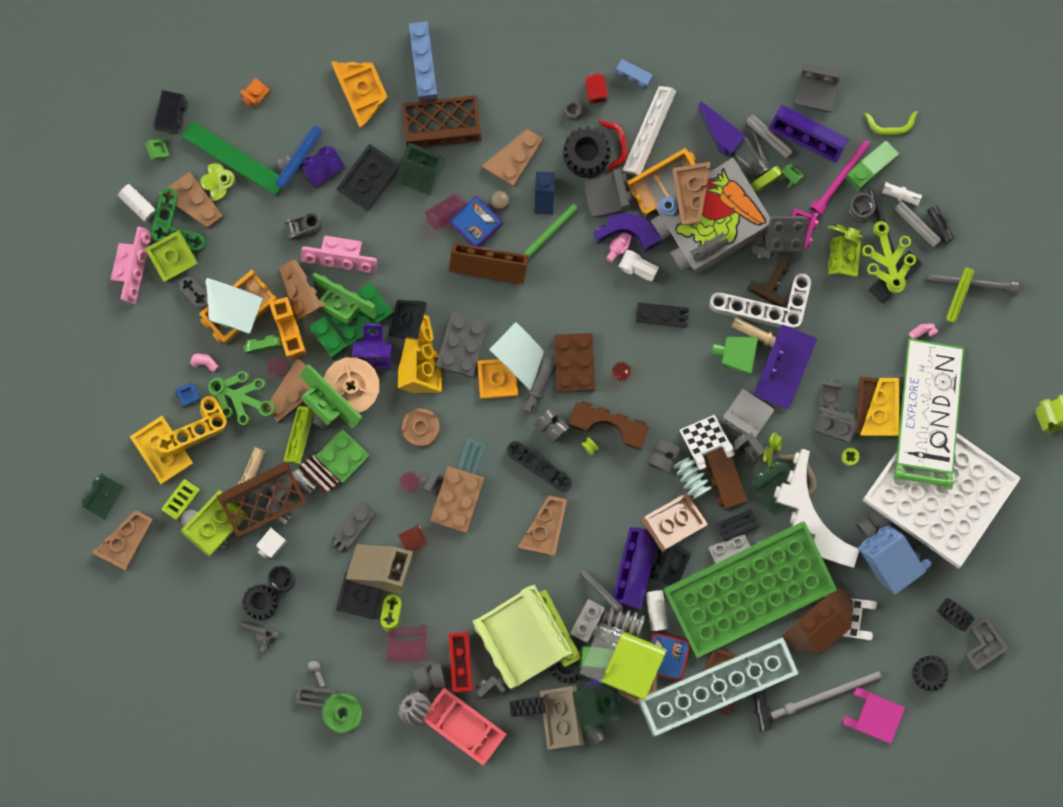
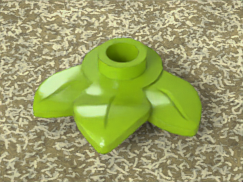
[199,163,235,201]
[828,224,863,242]
[763,433,783,467]

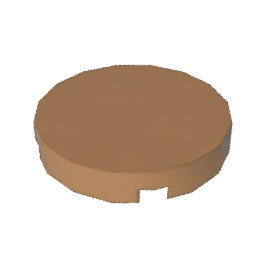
[402,408,440,447]

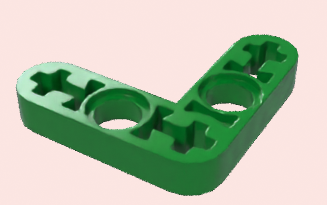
[151,188,206,251]

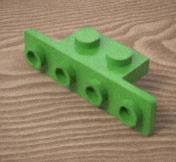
[312,273,377,324]
[299,364,362,429]

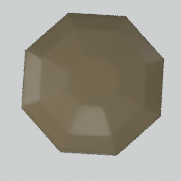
[491,191,509,210]

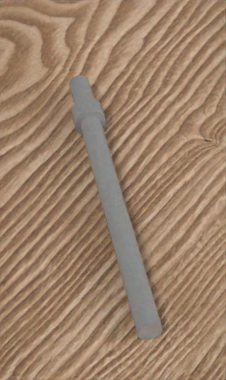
[770,671,882,720]

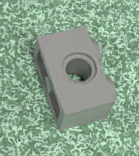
[570,599,605,644]

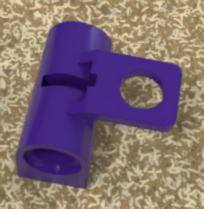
[352,323,392,370]

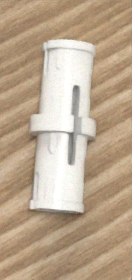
[882,182,922,206]

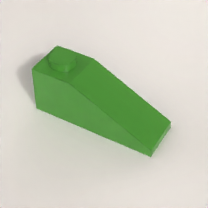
[845,141,899,193]

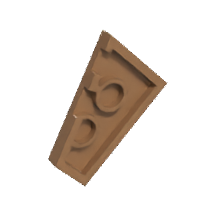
[481,129,543,187]

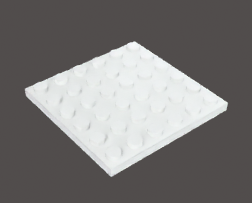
[862,433,1021,569]

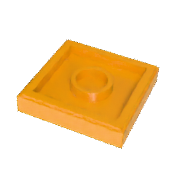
[477,359,518,399]

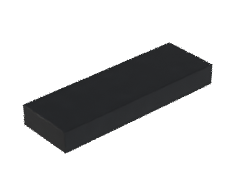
[868,250,923,304]

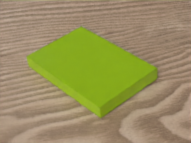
[180,490,248,557]

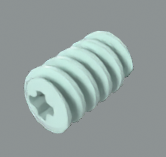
[673,457,711,500]

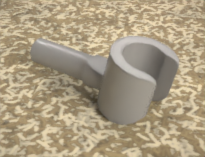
[308,661,325,687]

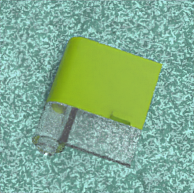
[580,623,667,700]

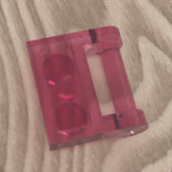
[387,625,427,661]

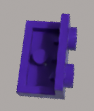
[300,145,346,188]

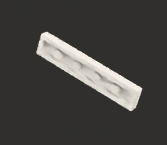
[622,86,676,175]

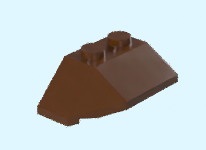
[781,587,853,653]

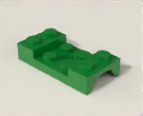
[309,282,394,360]

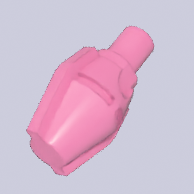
[606,232,632,262]

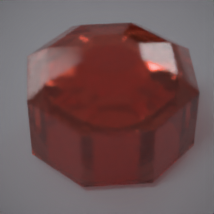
[612,362,631,381]

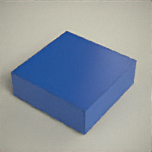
[175,382,201,408]

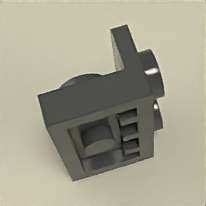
[814,406,859,444]
[732,433,766,465]

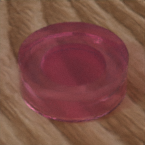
[267,357,286,377]
[400,472,420,492]

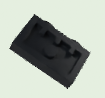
[650,545,691,586]

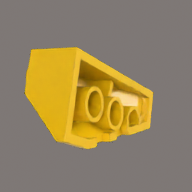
[398,315,442,393]

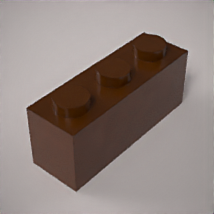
[705,448,747,511]

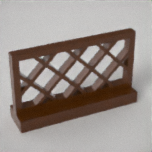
[402,95,482,149]
[216,461,307,537]

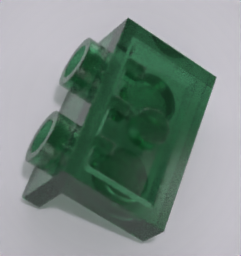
[82,473,124,519]

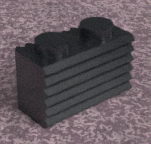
[153,90,188,134]

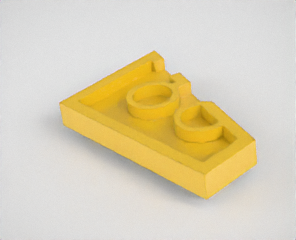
[860,378,899,436]

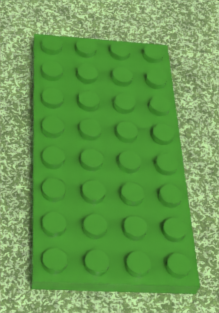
[664,521,837,658]

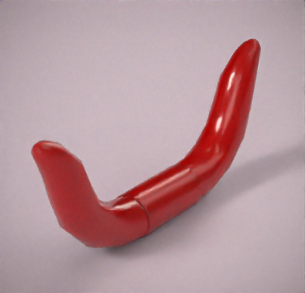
[598,120,628,172]

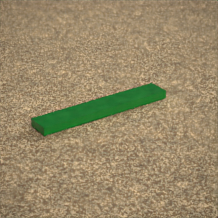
[181,121,282,197]

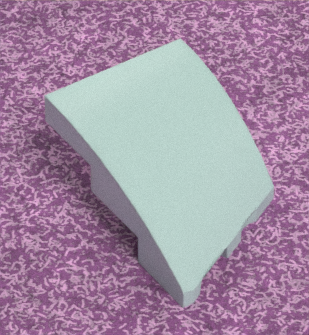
[205,278,263,334]
[489,322,544,391]

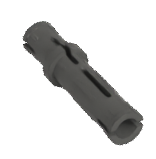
[522,358,556,415]

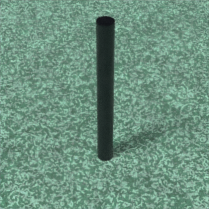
[869,188,895,255]

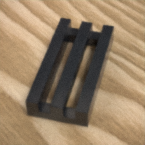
[716,509,759,541]

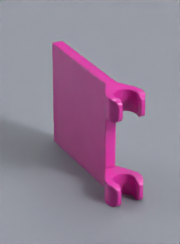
[842,688,905,744]

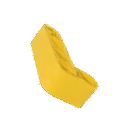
[155,396,226,458]

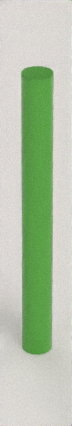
[523,204,578,259]

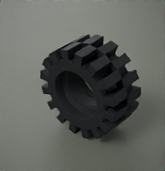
[242,584,278,620]
[937,598,974,632]
[550,652,584,683]
[912,655,949,691]
[509,697,546,717]

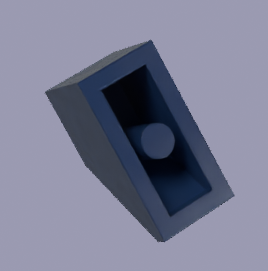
[534,172,555,215]

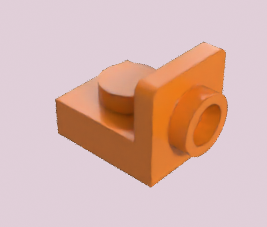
[240,78,271,108]

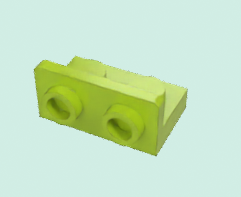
[828,235,861,278]

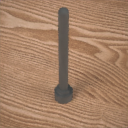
[926,274,1019,296]

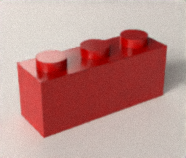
[448,632,473,693]

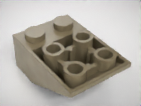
[346,544,413,595]

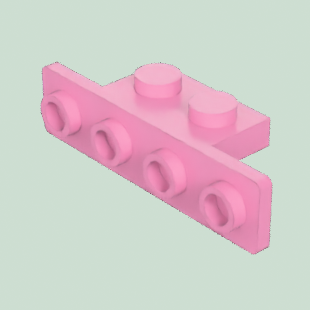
[110,227,152,304]
[301,236,377,274]

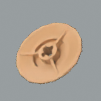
[324,358,379,413]

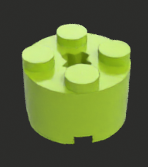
[1035,394,1063,433]

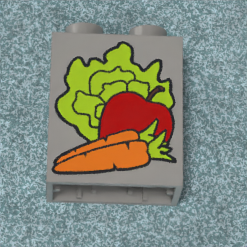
[651,158,770,275]

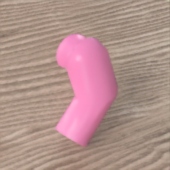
[908,323,938,339]
[190,354,219,373]

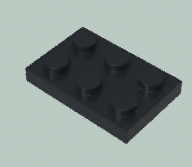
[336,144,400,212]

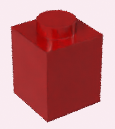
[585,73,608,104]

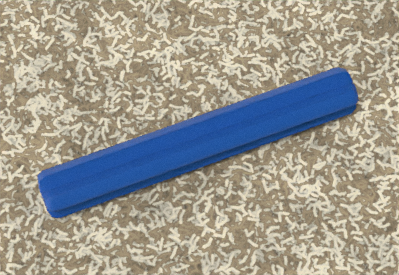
[275,125,322,189]

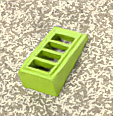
[161,479,200,521]

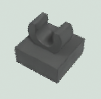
[420,471,444,496]

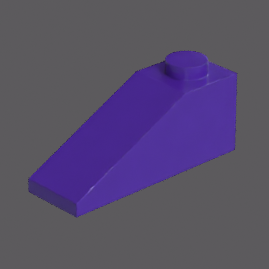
[698,101,746,157]

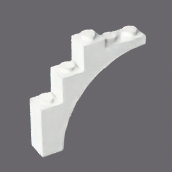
[773,449,859,568]

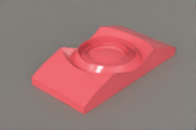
[423,688,507,766]

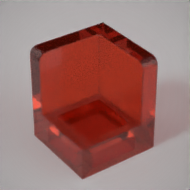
[398,525,428,552]

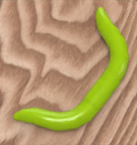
[864,111,918,135]

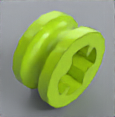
[581,437,600,456]
[841,448,859,466]

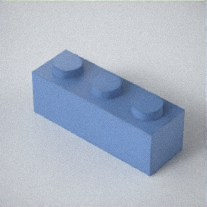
[616,59,653,88]

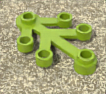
[862,221,916,293]

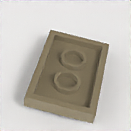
[540,686,584,750]

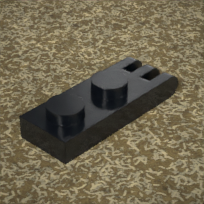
[636,302,689,328]

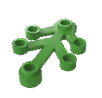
[208,371,276,426]

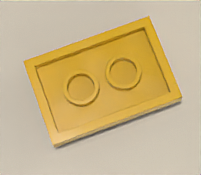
[130,416,194,485]

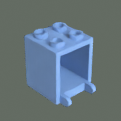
[858,525,931,594]

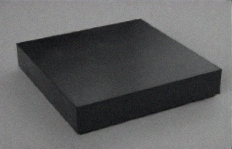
[388,300,427,340]
[336,572,381,620]

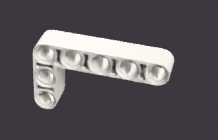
[709,274,811,330]

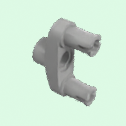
[265,469,317,525]

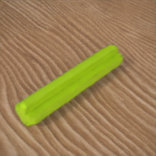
[946,268,974,323]

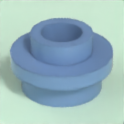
[659,196,678,216]

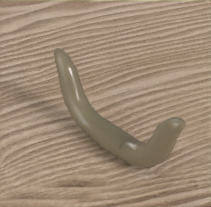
[778,454,817,497]

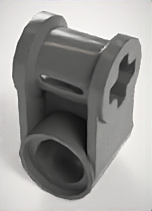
[284,213,323,240]

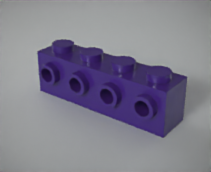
[769,104,849,163]
[613,527,657,609]

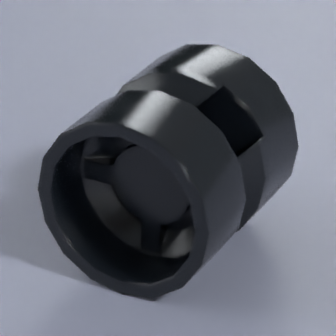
[268,565,296,592]

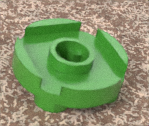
[322,693,362,733]

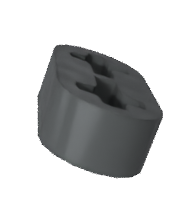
[179,277,208,309]

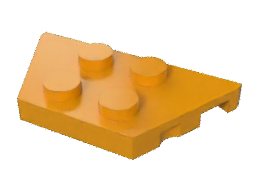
[331,61,388,129]

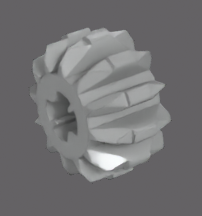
[398,692,431,726]

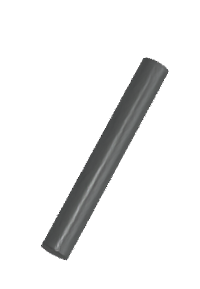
[580,570,623,612]

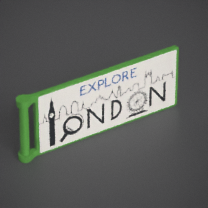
[894,339,964,490]

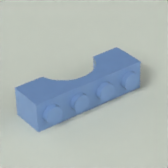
[409,21,438,101]

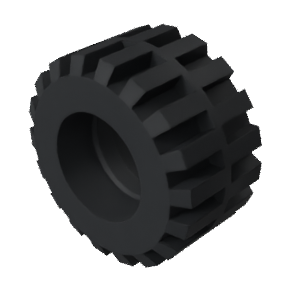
[563,126,611,178]

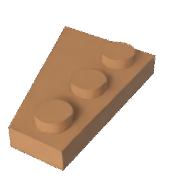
[672,162,711,226]
[159,172,223,228]
[279,260,325,321]
[266,357,311,423]
[517,495,567,556]
[91,510,153,571]

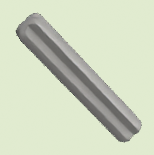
[746,115,793,158]
[895,202,941,247]

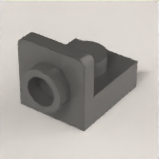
[818,379,843,409]

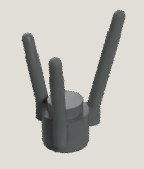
[733,131,770,177]

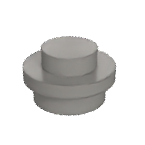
[181,510,198,526]

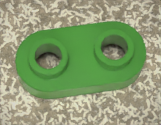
[243,335,282,354]

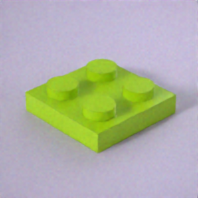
[145,230,198,282]

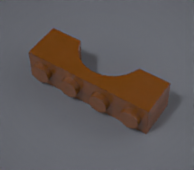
[569,401,649,451]

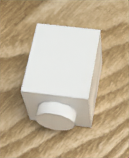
[256,528,287,560]

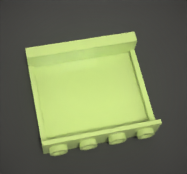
[472,585,572,689]

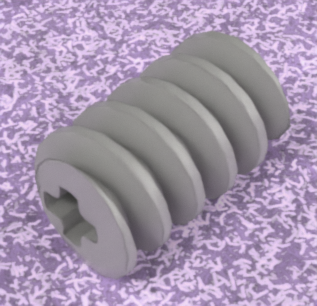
[601,606,644,637]

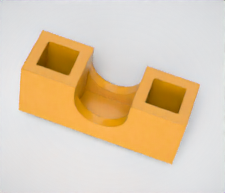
[269,297,307,360]

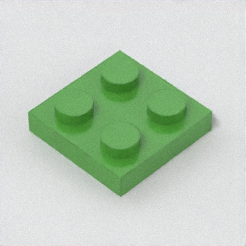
[316,429,370,483]

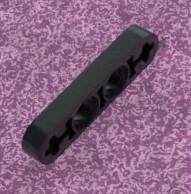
[507,441,572,492]

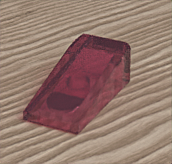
[425,193,467,231]

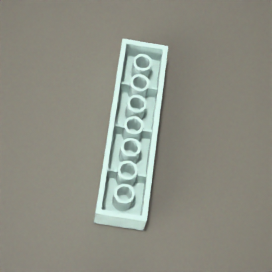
[637,638,798,736]

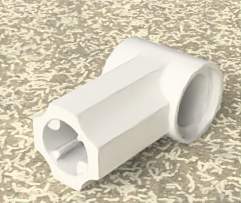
[618,250,659,283]

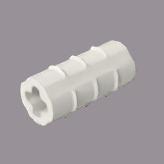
[118,184,156,222]
[646,590,669,631]

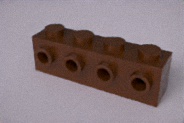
[449,242,529,285]

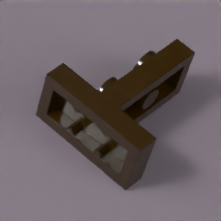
[747,255,791,307]

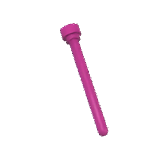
[810,140,870,216]

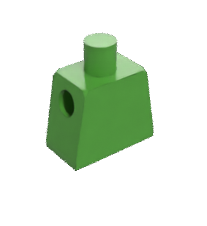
[712,337,758,376]

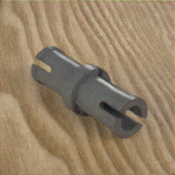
[690,232,729,262]

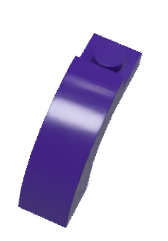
[593,213,662,252]

